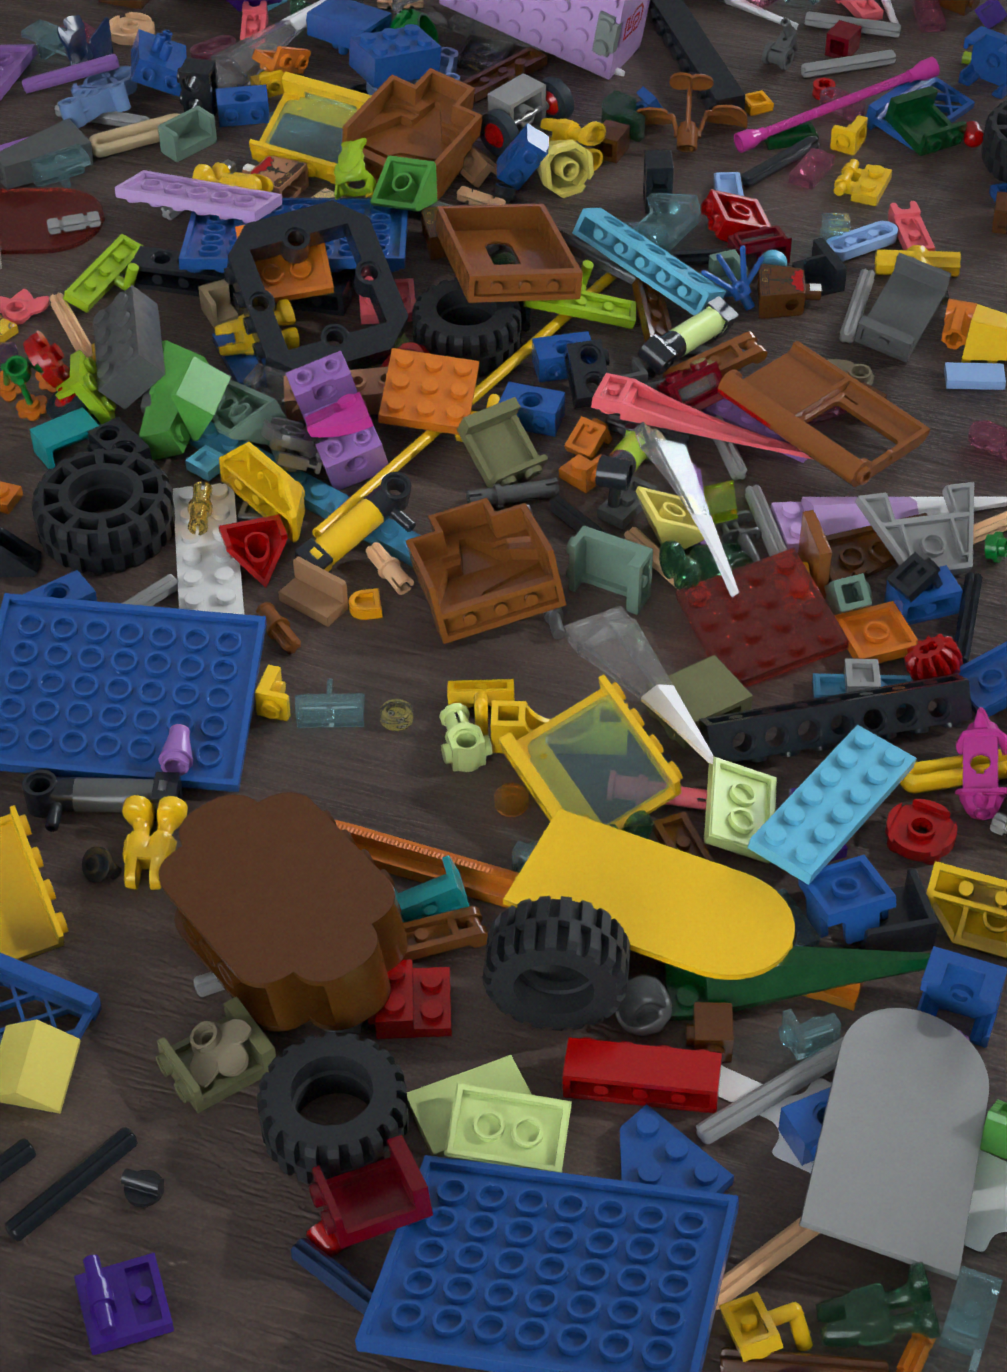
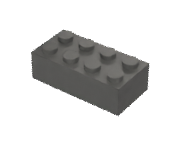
[93,285,165,409]

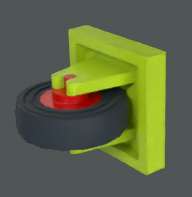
[46,350,116,424]

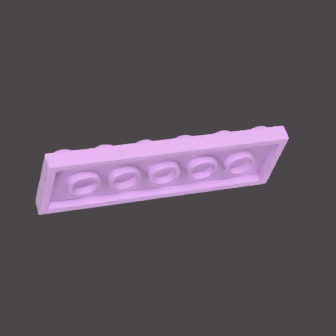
[115,170,282,223]

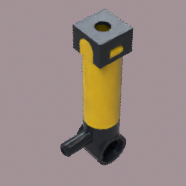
[294,472,416,573]

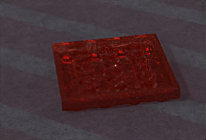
[676,548,849,687]

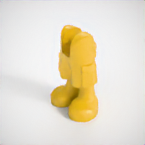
[540,118,606,171]
[193,162,273,192]
[214,299,299,356]
[122,795,188,890]

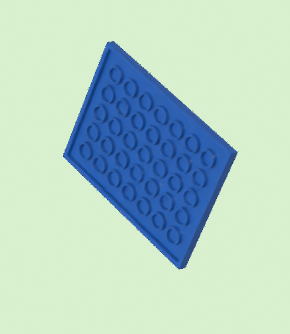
[179,198,409,273]
[0,593,267,792]
[355,1155,739,1372]

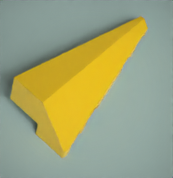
[961,304,1007,363]

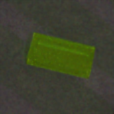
[703,480,738,524]

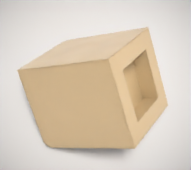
[198,279,238,327]

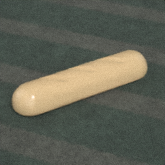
[88,113,180,158]

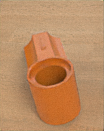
[941,299,977,349]

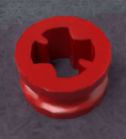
[812,78,836,101]

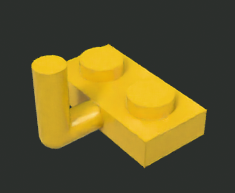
[447,679,515,736]
[719,1291,813,1362]

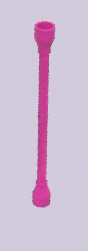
[734,57,940,153]

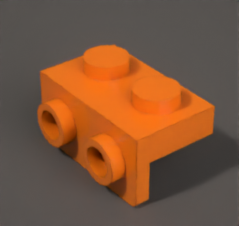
[252,46,311,74]

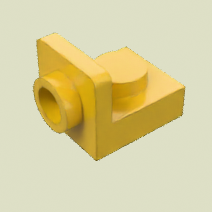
[250,70,284,98]
[830,115,868,155]
[255,665,290,721]

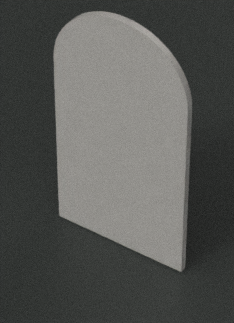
[799,1008,989,1280]

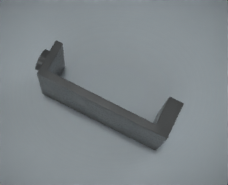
[854,252,952,363]

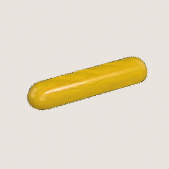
[900,749,1007,793]

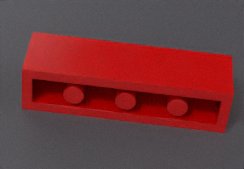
[562,1037,722,1114]

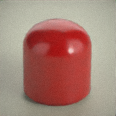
[963,121,984,148]
[306,1220,344,1257]

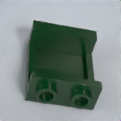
[885,86,967,156]

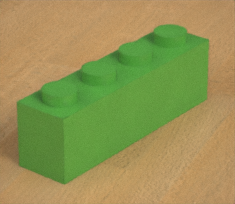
[139,340,209,460]

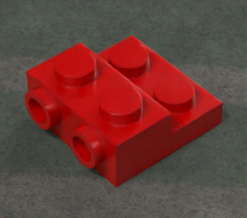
[700,189,771,242]
[368,959,452,1039]

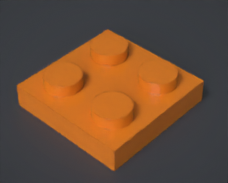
[833,601,918,663]

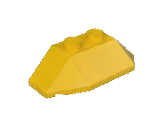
[219,442,305,543]
[926,861,1007,958]

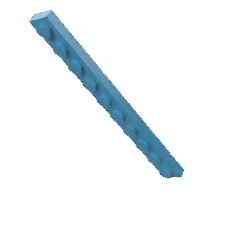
[189,421,421,567]

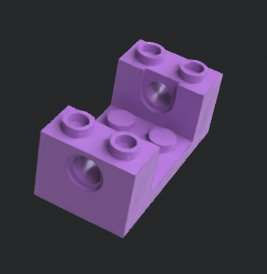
[285,351,389,490]

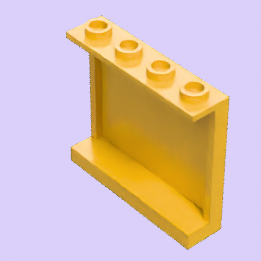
[0,805,69,961]

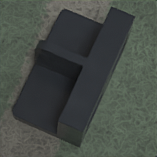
[792,237,847,296]

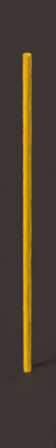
[312,272,617,538]

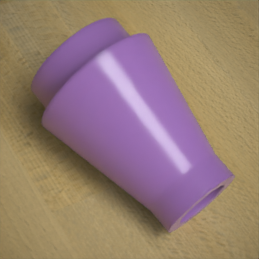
[158,724,193,776]

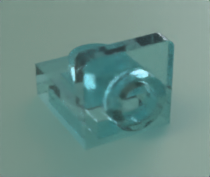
[820,213,850,240]
[778,1008,841,1061]

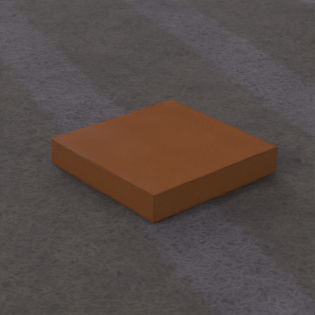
[798,510,832,601]

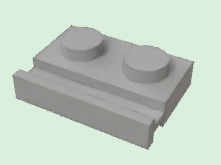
[271,448,322,474]

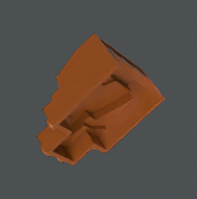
[342,68,482,201]
[405,498,567,644]

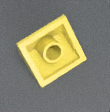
[635,486,705,557]
[0,1019,81,1114]

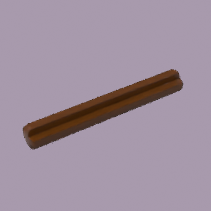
[720,1347,889,1372]

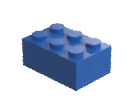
[349,24,442,88]

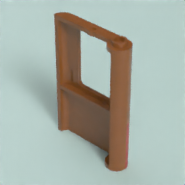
[718,341,931,487]

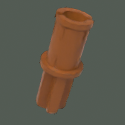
[255,602,301,654]

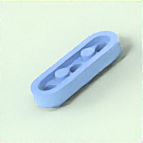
[826,221,898,262]

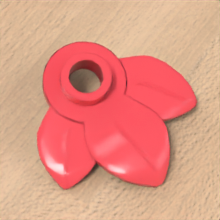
[0,289,49,325]

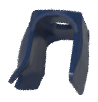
[57,15,113,66]

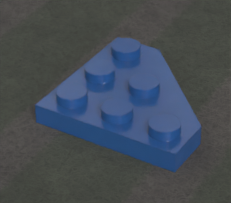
[619,1104,734,1194]

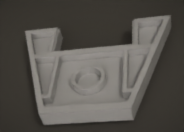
[855,482,974,575]

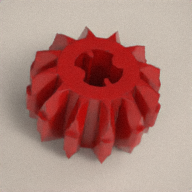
[904,634,963,681]

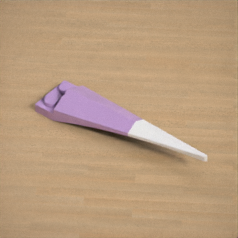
[770,497,1007,553]

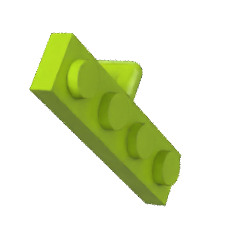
[63,234,143,313]
[524,260,636,329]

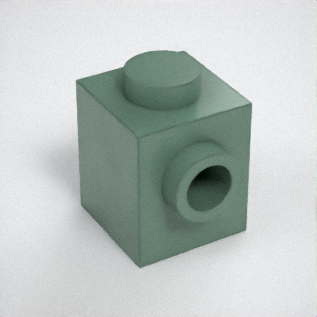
[824,573,872,617]

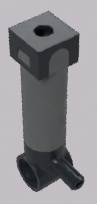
[22,770,184,832]

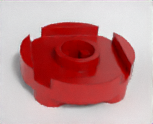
[23,330,70,388]
[885,799,958,865]

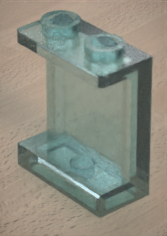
[623,193,703,252]

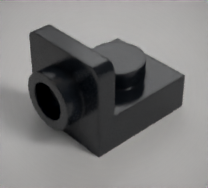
[887,552,943,602]

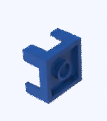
[958,26,1007,99]
[917,946,1007,1048]

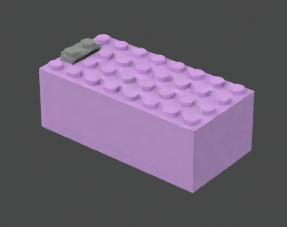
[439,0,650,80]

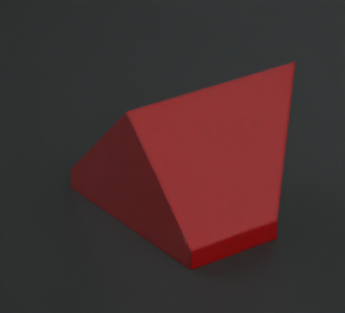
[218,514,288,588]

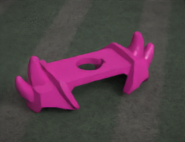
[955,707,1007,820]

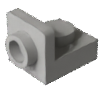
[844,658,881,711]

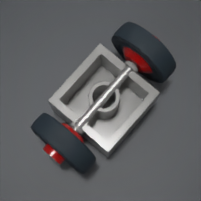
[480,73,574,157]

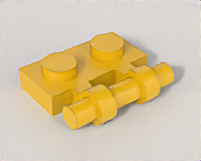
[834,159,892,207]

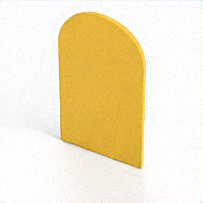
[503,809,795,980]

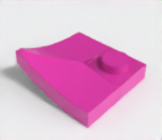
[305,392,374,437]

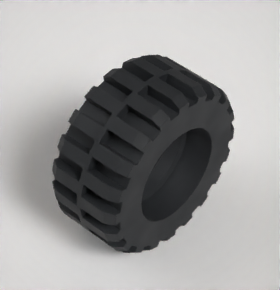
[412,277,521,377]
[482,896,630,1031]
[257,1032,409,1184]

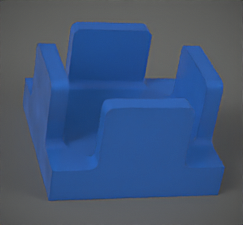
[798,855,896,944]

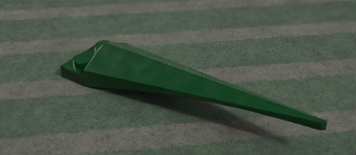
[663,946,931,1021]

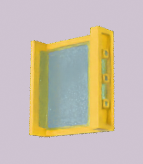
[249,71,372,185]
[499,674,683,830]

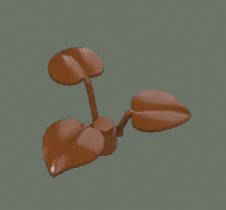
[630,72,748,152]

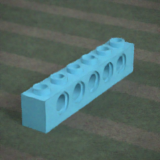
[572,207,726,315]

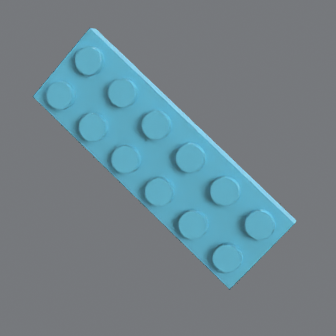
[748,725,917,885]

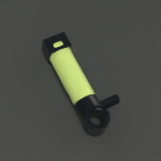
[638,296,739,378]

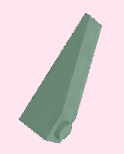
[212,379,287,445]

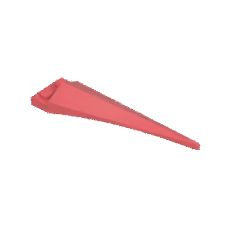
[591,373,814,460]

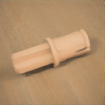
[366,542,414,595]

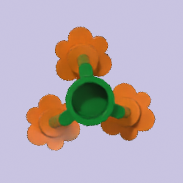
[0,355,57,421]

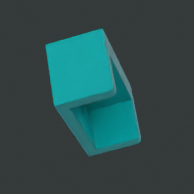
[29,407,99,469]
[394,855,470,923]

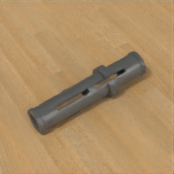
[466,477,560,508]

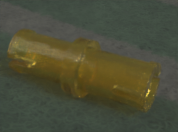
[188,481,213,535]

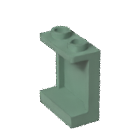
[566,526,653,615]

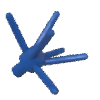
[701,245,764,311]

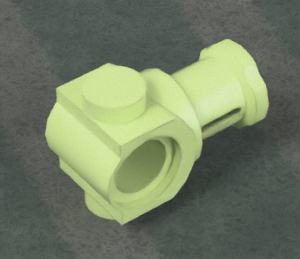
[439,703,492,772]

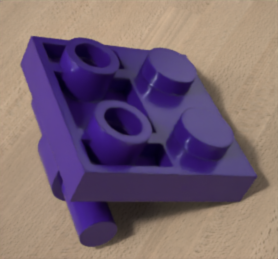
[74,1253,174,1356]

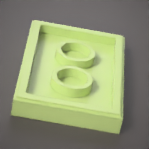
[704,757,777,864]
[407,1055,532,1157]
[444,1082,572,1173]

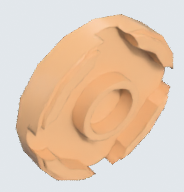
[109,12,156,46]

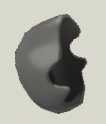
[615,974,672,1036]

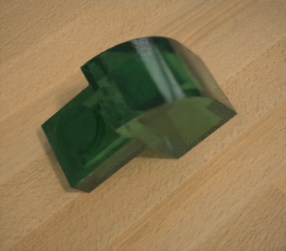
[601,90,645,142]

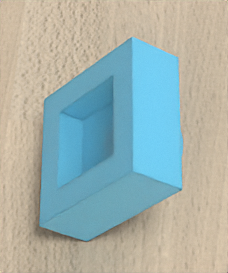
[185,445,224,481]

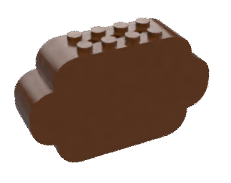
[159,792,408,1032]

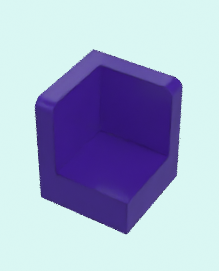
[974,0,1007,29]

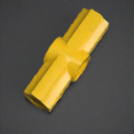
[874,245,961,277]

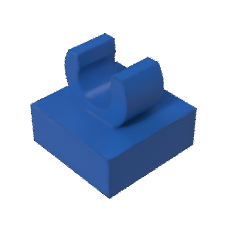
[632,86,664,112]

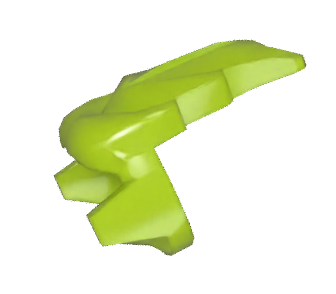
[334,138,376,200]

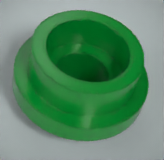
[984,531,1007,563]

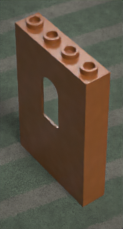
[436,204,583,303]

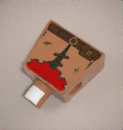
[242,156,309,198]

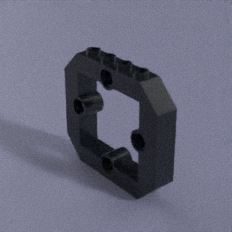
[224,200,408,377]

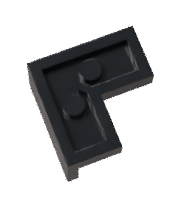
[856,868,939,952]

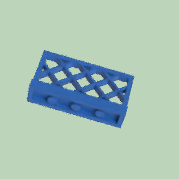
[866,77,975,150]
[0,952,102,1044]

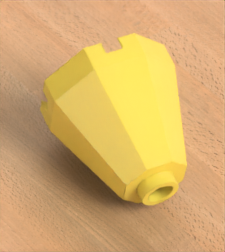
[537,140,594,198]

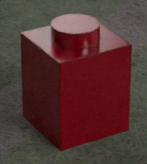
[825,20,862,58]

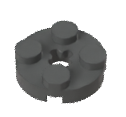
[261,418,323,458]

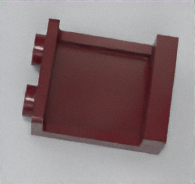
[308,1135,433,1249]

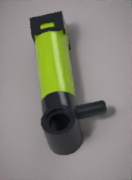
[595,422,658,508]

